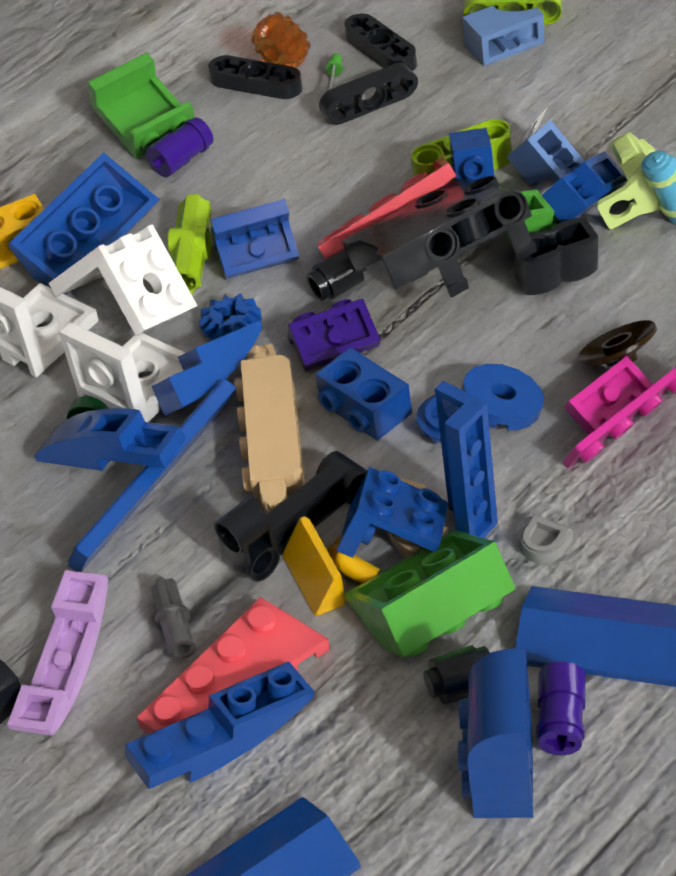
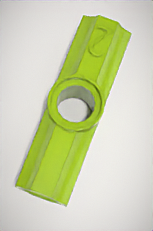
[168,194,212,294]

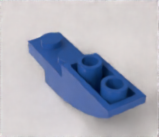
[34,408,185,471]
[125,661,314,789]

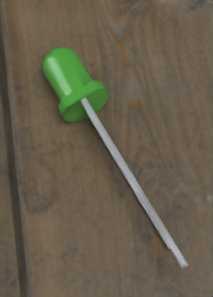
[326,53,343,90]

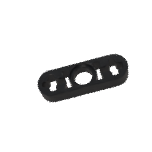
[344,13,417,71]
[208,55,303,99]
[319,63,418,125]

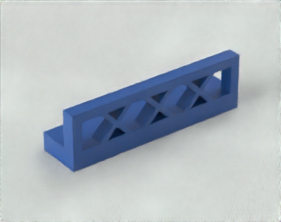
[435,381,498,538]

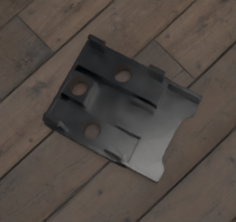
[341,176,537,297]

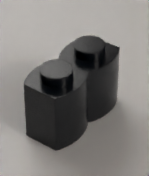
[514,218,598,295]

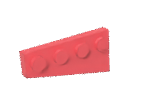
[317,156,457,259]
[136,597,330,734]

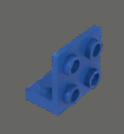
[336,466,448,558]

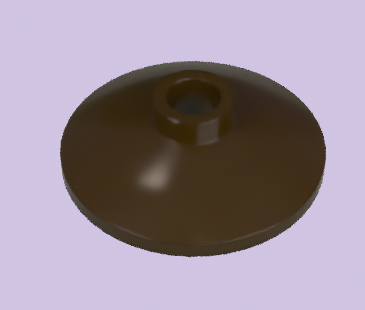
[579,320,657,365]

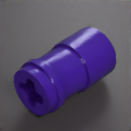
[146,117,214,178]
[536,661,586,755]

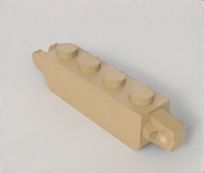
[235,344,305,515]

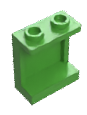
[88,52,194,159]

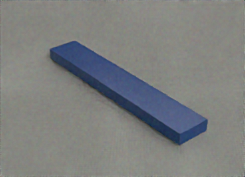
[68,379,237,572]

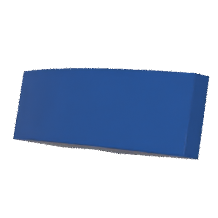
[542,151,628,222]
[151,320,263,416]

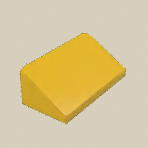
[283,516,346,616]

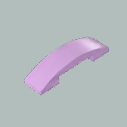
[7,570,108,736]

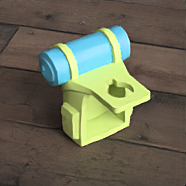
[596,132,676,229]

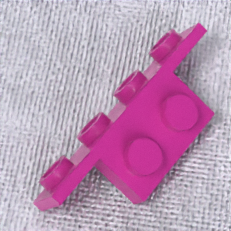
[562,356,676,469]

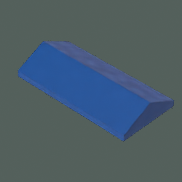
[8,152,160,295]
[515,586,676,687]
[186,797,361,876]

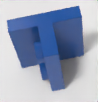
[211,199,299,279]

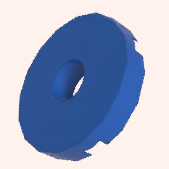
[461,364,544,430]

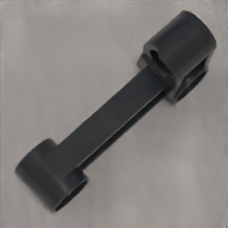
[214,451,367,582]

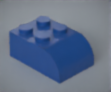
[458,648,533,818]

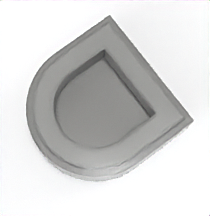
[521,514,573,564]

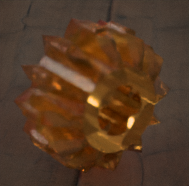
[251,12,311,67]

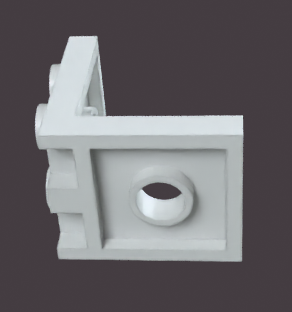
[49,224,197,336]
[0,283,99,378]
[59,322,185,422]

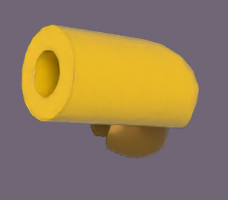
[327,536,381,584]

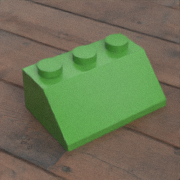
[344,530,516,657]

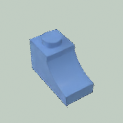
[462,5,545,66]
[507,120,585,185]

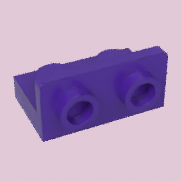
[287,298,381,372]

